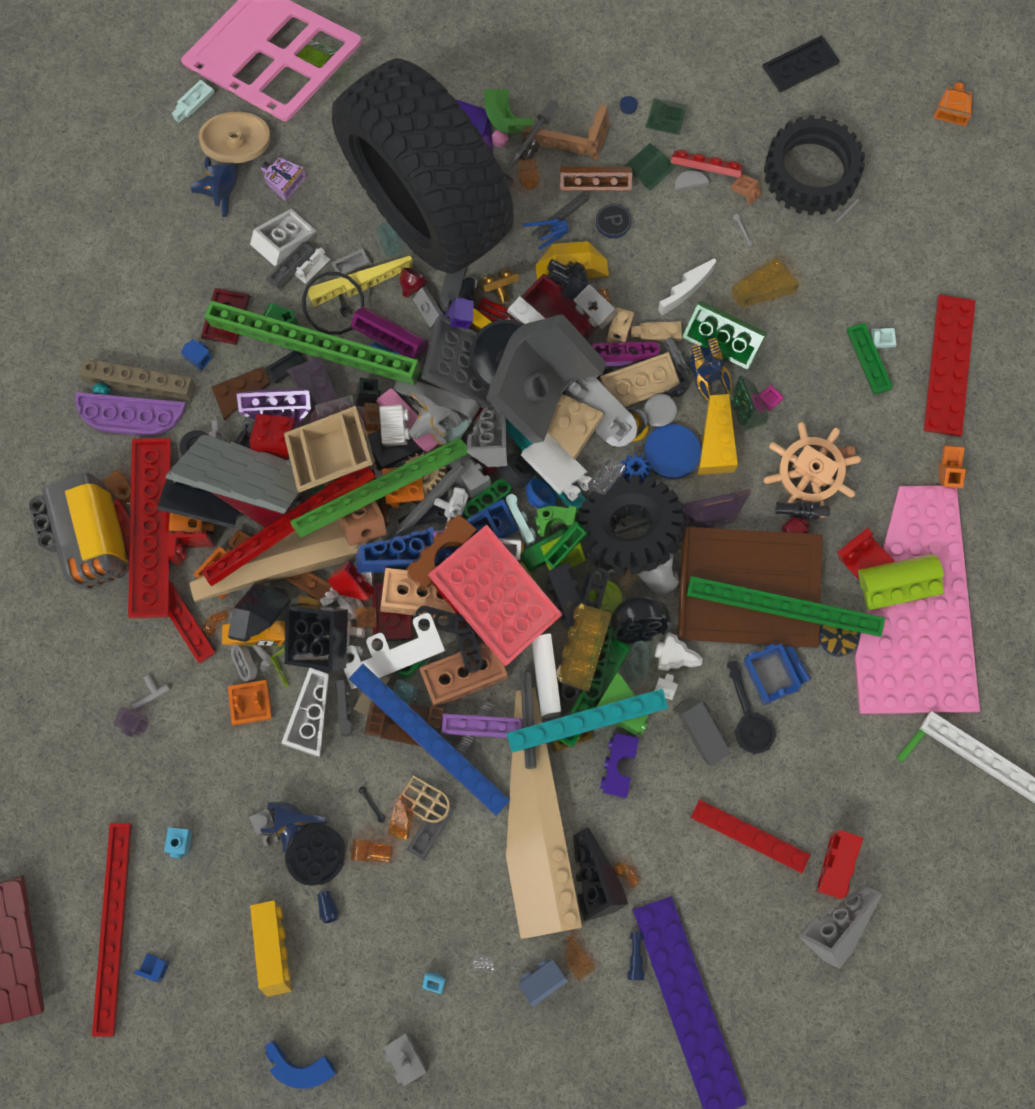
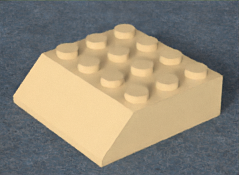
[284,406,375,492]

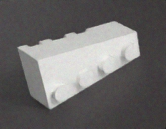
[282,668,329,758]

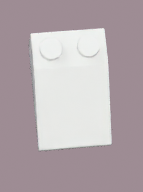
[250,209,317,267]

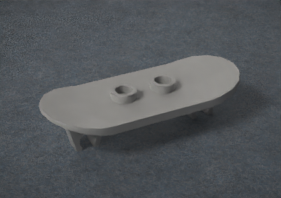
[565,376,638,447]

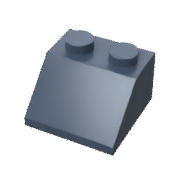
[518,958,568,1007]

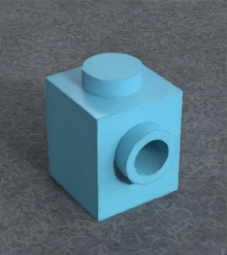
[164,827,193,859]

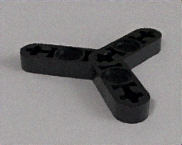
[415,606,483,673]

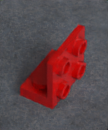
[837,528,894,580]
[166,531,215,565]

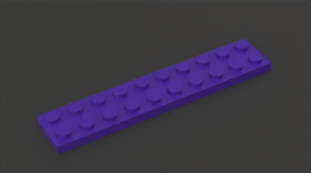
[633,896,747,1109]

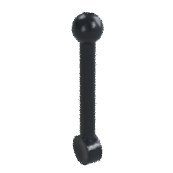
[359,787,385,823]

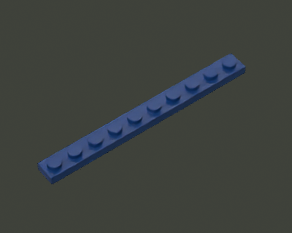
[349,664,510,816]

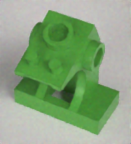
[535,506,581,539]

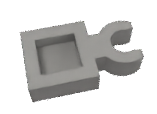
[249,808,279,847]

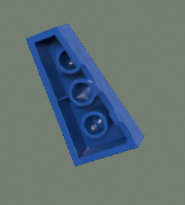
[355,527,438,573]

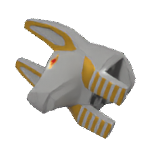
[408,390,462,446]

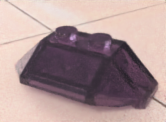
[682,489,751,528]

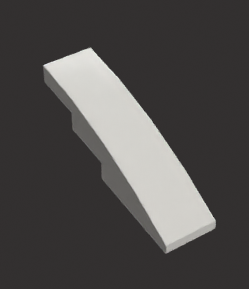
[658,258,716,316]

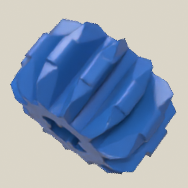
[619,453,652,484]

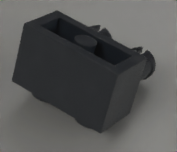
[547,259,589,301]

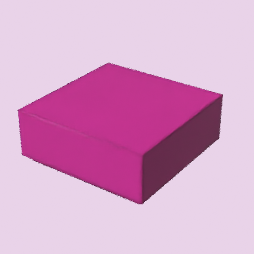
[757,385,784,411]

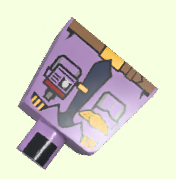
[261,158,306,201]

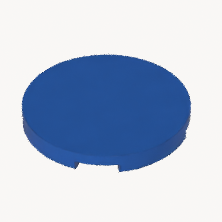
[644,424,701,479]

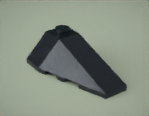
[573,827,629,921]

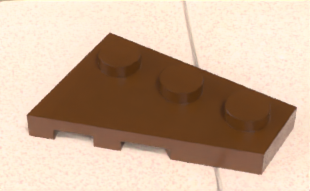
[211,367,270,420]

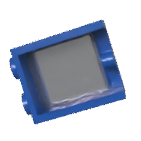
[743,643,802,705]

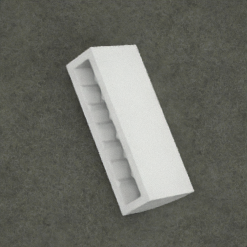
[531,633,561,719]

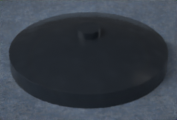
[469,320,524,390]

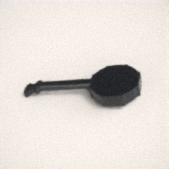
[726,661,777,755]

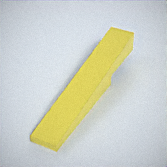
[307,256,414,307]

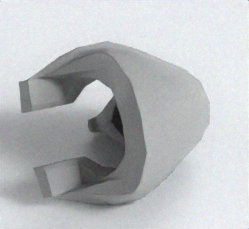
[638,552,680,595]

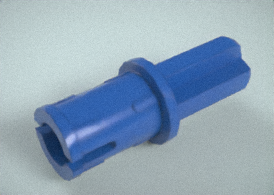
[784,646,811,685]

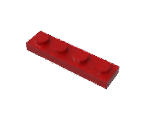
[671,150,743,178]

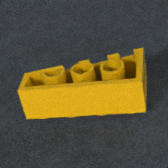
[697,394,738,475]

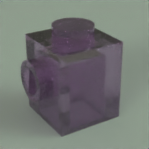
[113,707,148,737]

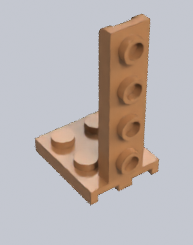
[522,104,610,161]

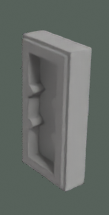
[413,287,444,328]

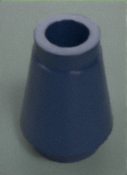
[317,891,340,924]

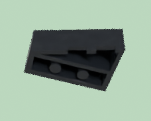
[545,563,591,633]

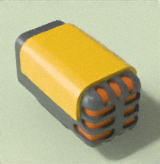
[29,473,129,590]

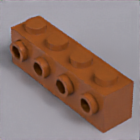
[560,167,632,192]

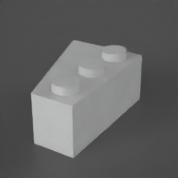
[445,454,491,500]

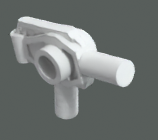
[434,487,468,529]

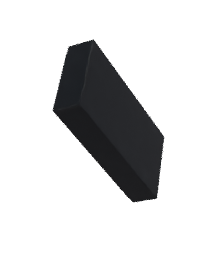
[265,350,307,384]

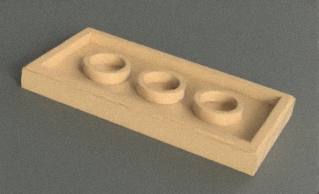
[599,352,680,407]

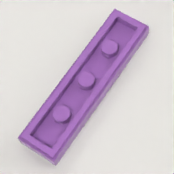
[442,714,523,738]

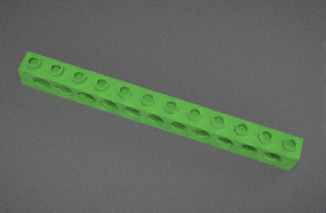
[204,301,421,385]

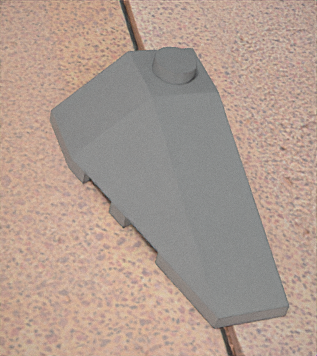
[467,404,507,467]
[800,885,882,969]

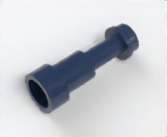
[627,932,644,981]

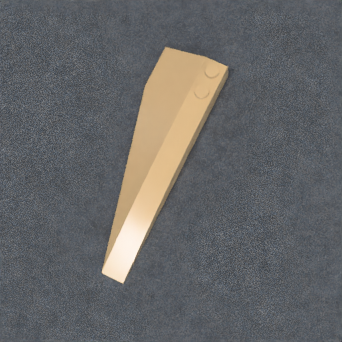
[189,513,382,602]

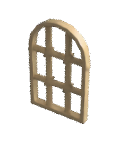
[397,775,450,823]

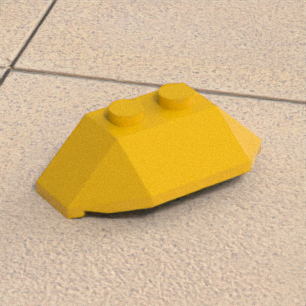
[536,241,609,281]

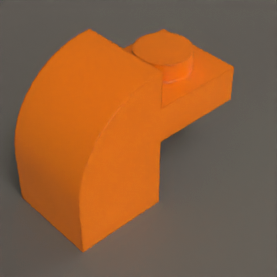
[939,445,966,488]

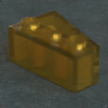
[730,257,799,308]

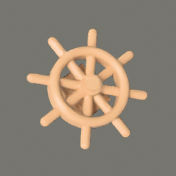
[763,422,861,518]

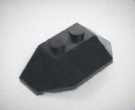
[228,583,291,642]

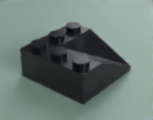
[284,604,348,671]

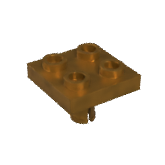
[478,269,520,304]

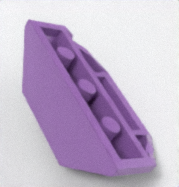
[237,388,312,427]

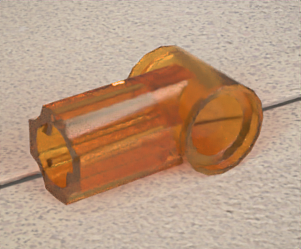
[350,839,392,863]

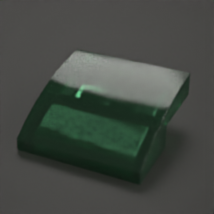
[624,143,676,191]

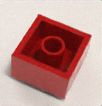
[249,414,295,460]

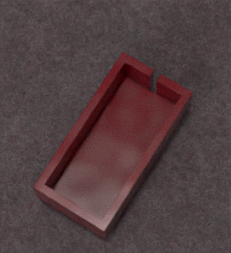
[521,273,598,338]

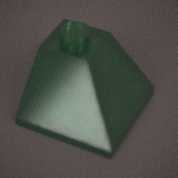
[646,98,688,136]

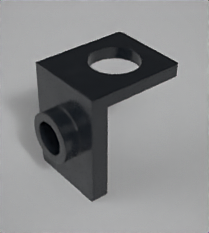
[666,364,691,398]

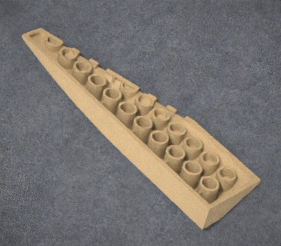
[506,687,582,939]

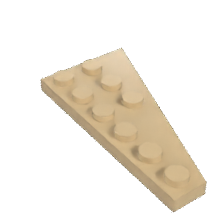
[547,394,604,461]

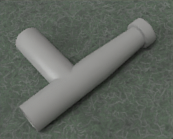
[132,675,170,711]

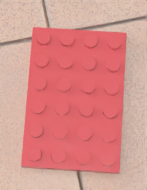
[428,525,562,666]

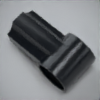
[459,278,478,309]

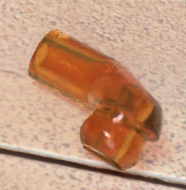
[613,862,639,888]

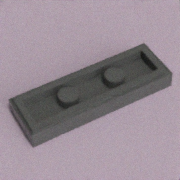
[266,242,315,289]
[406,798,456,861]

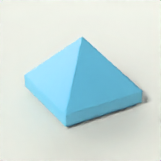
[422,973,446,994]

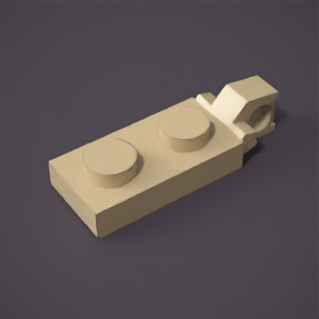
[631,321,682,342]

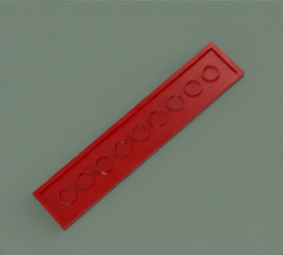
[128,438,171,619]

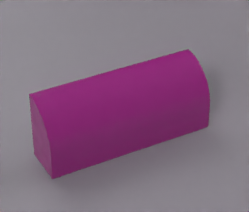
[351,306,428,359]

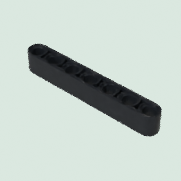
[558,567,608,701]

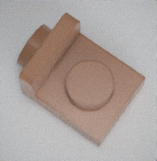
[731,174,762,205]

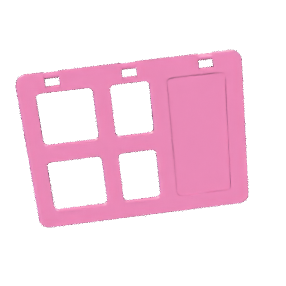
[181,0,362,121]

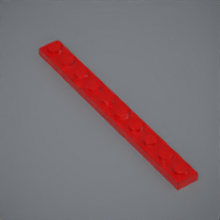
[202,466,375,587]
[113,499,216,664]
[92,823,132,1037]

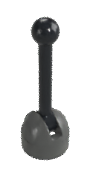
[236,417,255,445]

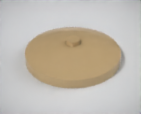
[199,112,271,163]

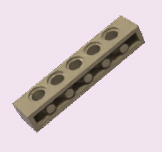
[79,358,196,402]

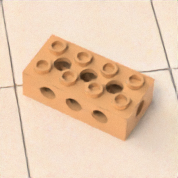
[380,568,460,620]

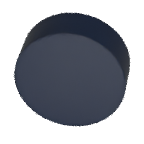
[620,96,637,114]

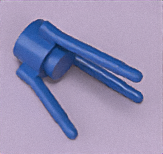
[523,218,569,250]

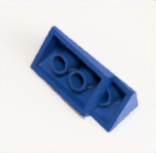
[455,499,519,550]

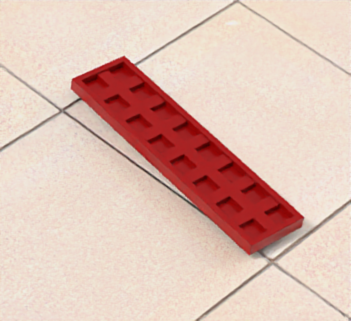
[923,294,976,437]

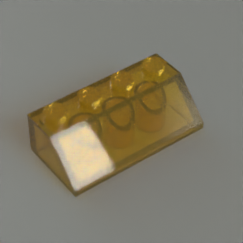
[556,604,612,692]

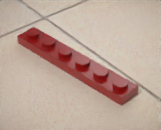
[690,799,810,874]

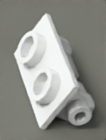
[294,248,330,284]

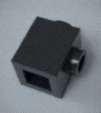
[356,378,381,408]

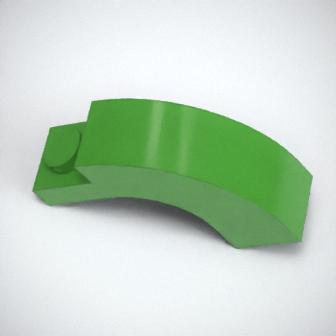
[484,89,533,133]

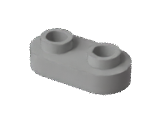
[231,645,257,681]

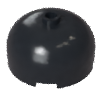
[611,596,672,644]

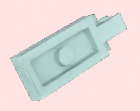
[172,80,215,123]

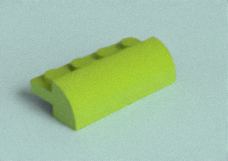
[858,554,945,610]

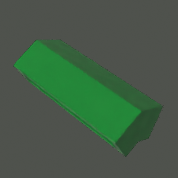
[543,522,588,569]

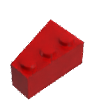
[816,830,864,900]

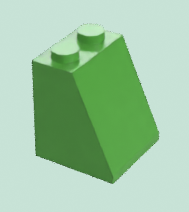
[597,673,649,737]

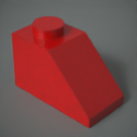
[327,561,374,601]

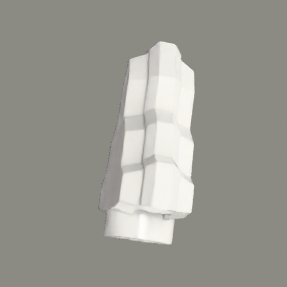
[654,632,703,671]

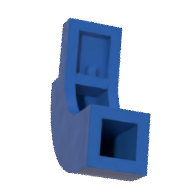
[265,1040,338,1089]

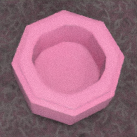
[492,130,509,147]

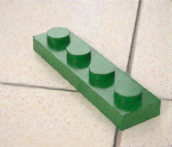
[846,323,893,395]

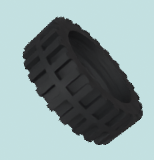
[764,115,865,215]

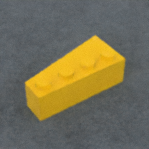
[250,900,292,997]

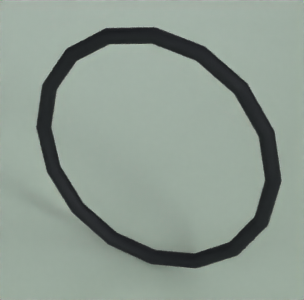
[302,272,365,335]

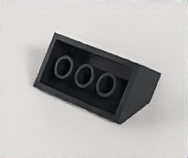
[157,479,240,528]

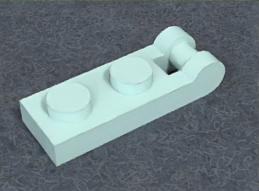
[506,494,537,548]

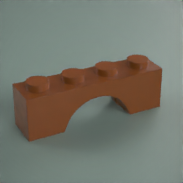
[407,514,477,591]

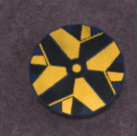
[819,625,859,657]

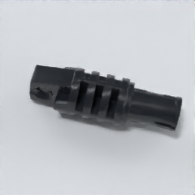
[775,501,830,519]

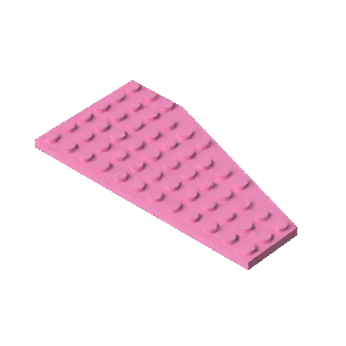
[855,486,980,714]

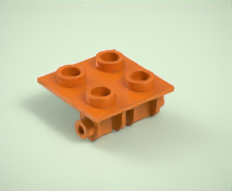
[382,467,424,508]

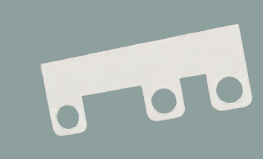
[344,613,445,689]

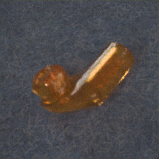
[203,610,228,636]

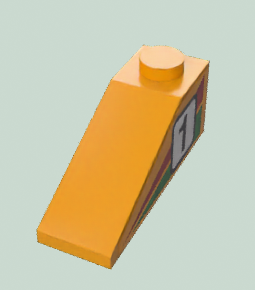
[222,621,285,647]

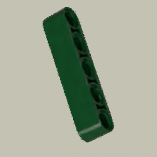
[583,610,613,706]

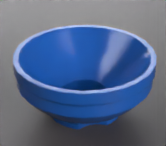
[526,478,557,509]

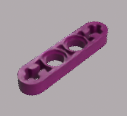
[592,342,660,362]

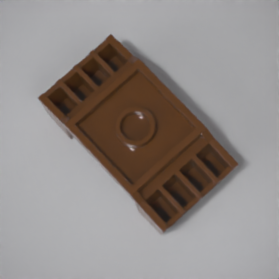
[364,701,446,747]

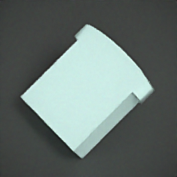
[870,328,897,350]

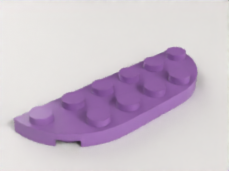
[75,392,187,436]

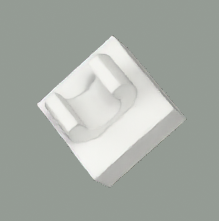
[654,674,678,700]

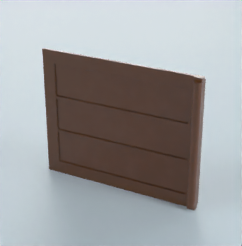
[677,527,823,648]

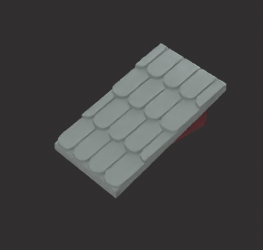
[165,435,300,528]

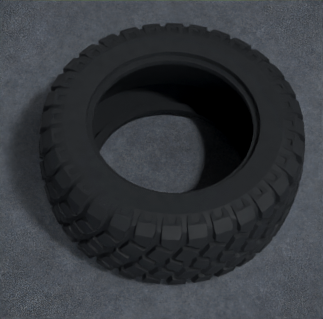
[332,58,514,273]

